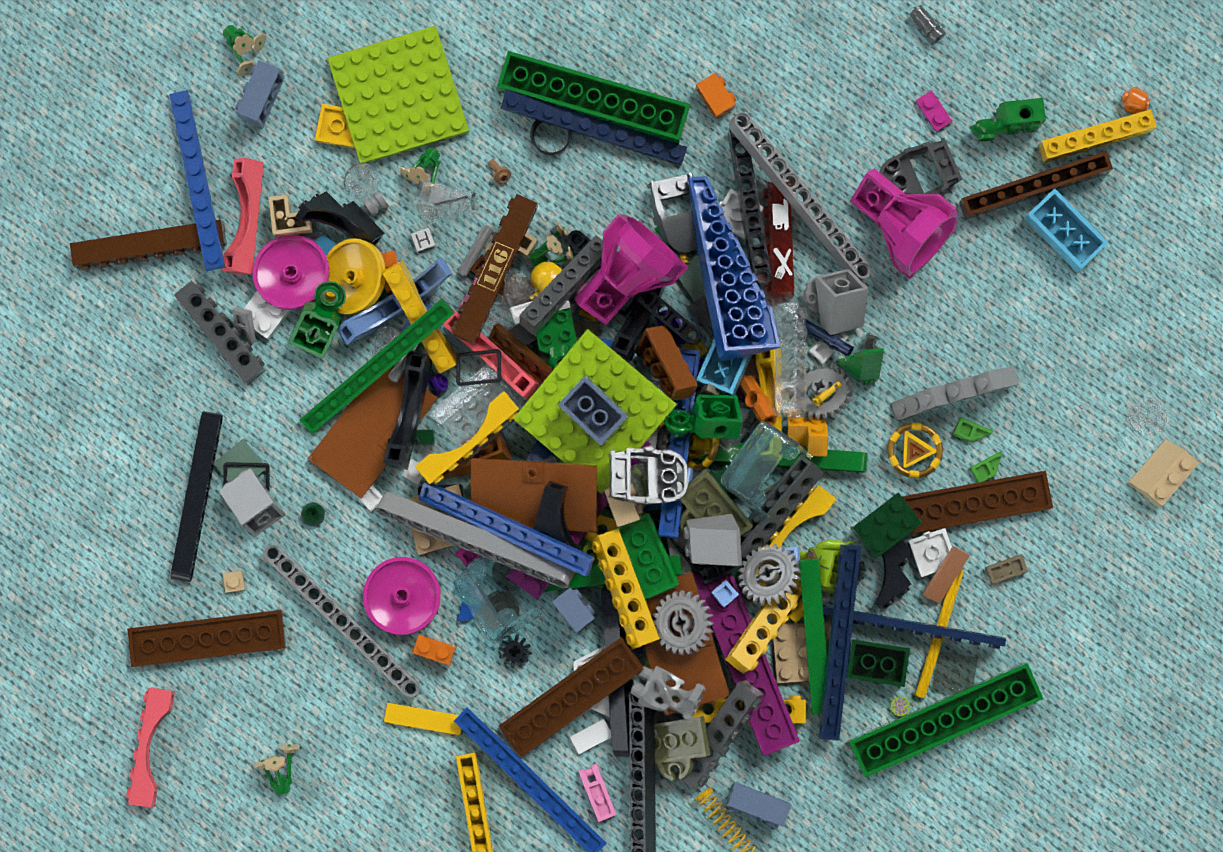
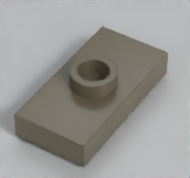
[985,554,1028,585]

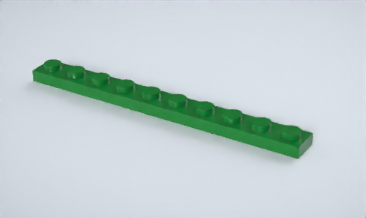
[300,298,455,434]

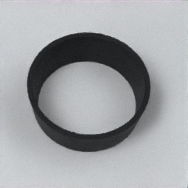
[530,120,572,155]

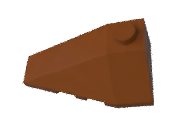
[441,429,512,480]

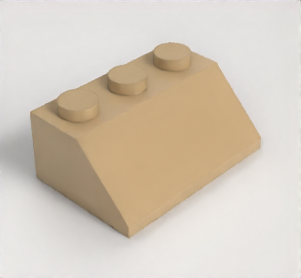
[1128,439,1200,508]

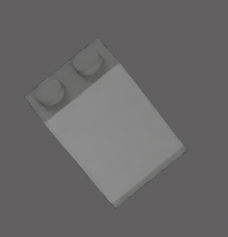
[815,269,868,335]
[219,468,286,537]
[683,514,742,566]

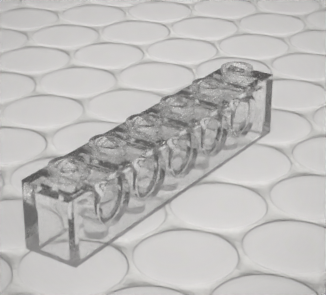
[775,302,807,420]

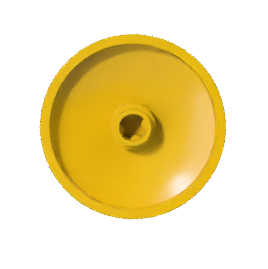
[326,238,386,315]

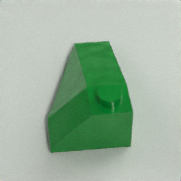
[837,348,884,385]

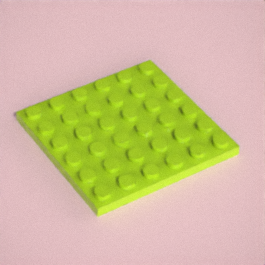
[327,26,469,165]
[513,329,678,494]

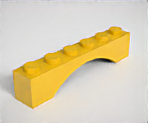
[382,260,457,374]
[755,348,783,462]
[415,391,519,485]
[756,485,837,587]

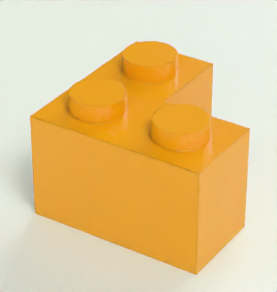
[786,415,828,456]

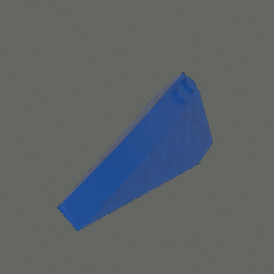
[688,176,781,360]

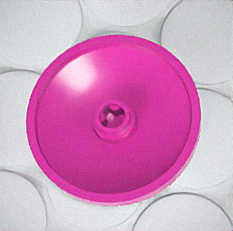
[253,235,330,310]
[363,557,441,635]

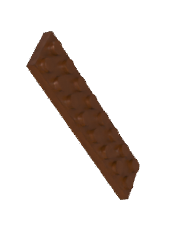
[902,471,1053,535]
[127,610,286,667]
[499,637,644,758]

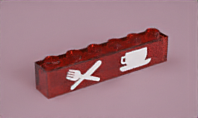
[763,181,794,298]

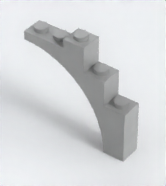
[891,366,1019,421]

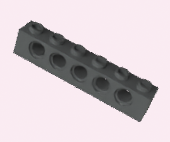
[519,235,603,336]
[174,280,266,385]
[740,454,824,559]
[676,680,764,789]

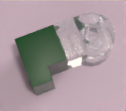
[415,430,435,462]

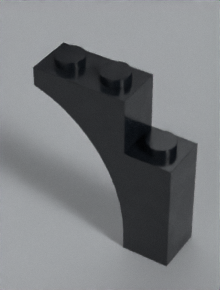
[295,191,385,246]
[533,481,585,553]
[875,539,913,608]

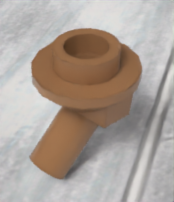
[487,159,511,184]

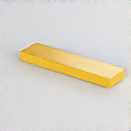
[384,703,462,735]

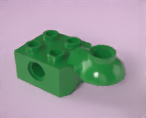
[970,98,1046,142]
[288,281,346,358]
[536,308,577,370]
[664,394,743,439]

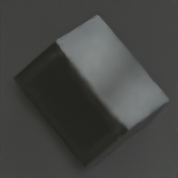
[860,333,878,351]

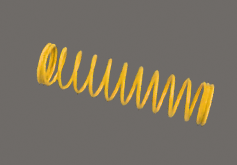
[695,787,756,852]

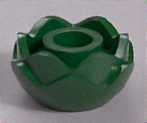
[301,502,325,526]

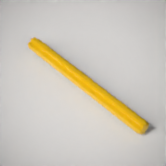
[915,570,964,698]

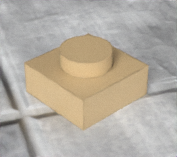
[223,571,246,593]

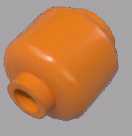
[1120,87,1151,114]

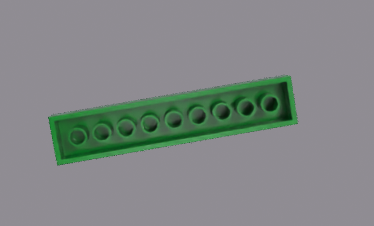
[497,51,690,144]
[847,663,1044,777]

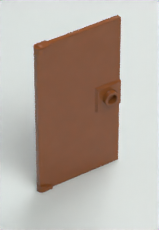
[307,365,438,499]
[471,458,597,533]
[637,572,730,715]

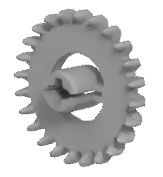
[790,363,853,420]
[738,544,801,606]
[653,590,714,656]

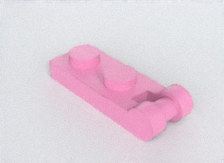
[579,764,617,822]

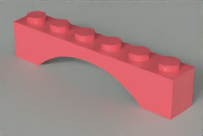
[222,157,263,275]
[442,310,541,400]
[126,687,175,808]

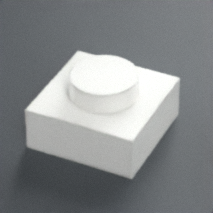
[402,459,423,485]

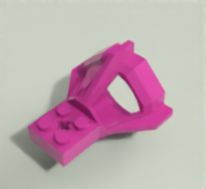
[850,168,958,279]
[574,214,688,325]

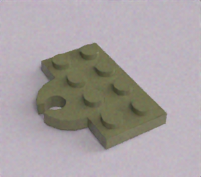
[679,469,753,536]
[641,716,710,781]

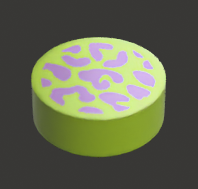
[890,697,910,716]

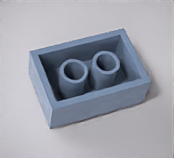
[235,60,285,129]
[558,376,630,445]
[552,588,596,634]
[726,781,792,829]

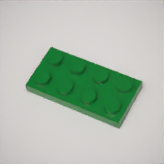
[614,513,680,600]

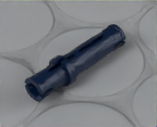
[799,319,854,356]

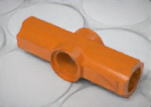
[739,375,777,427]

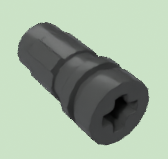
[910,5,946,45]

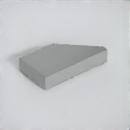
[232,307,256,344]

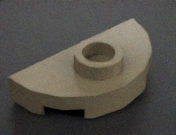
[695,384,720,398]

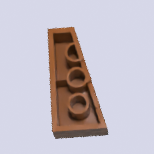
[635,325,697,401]

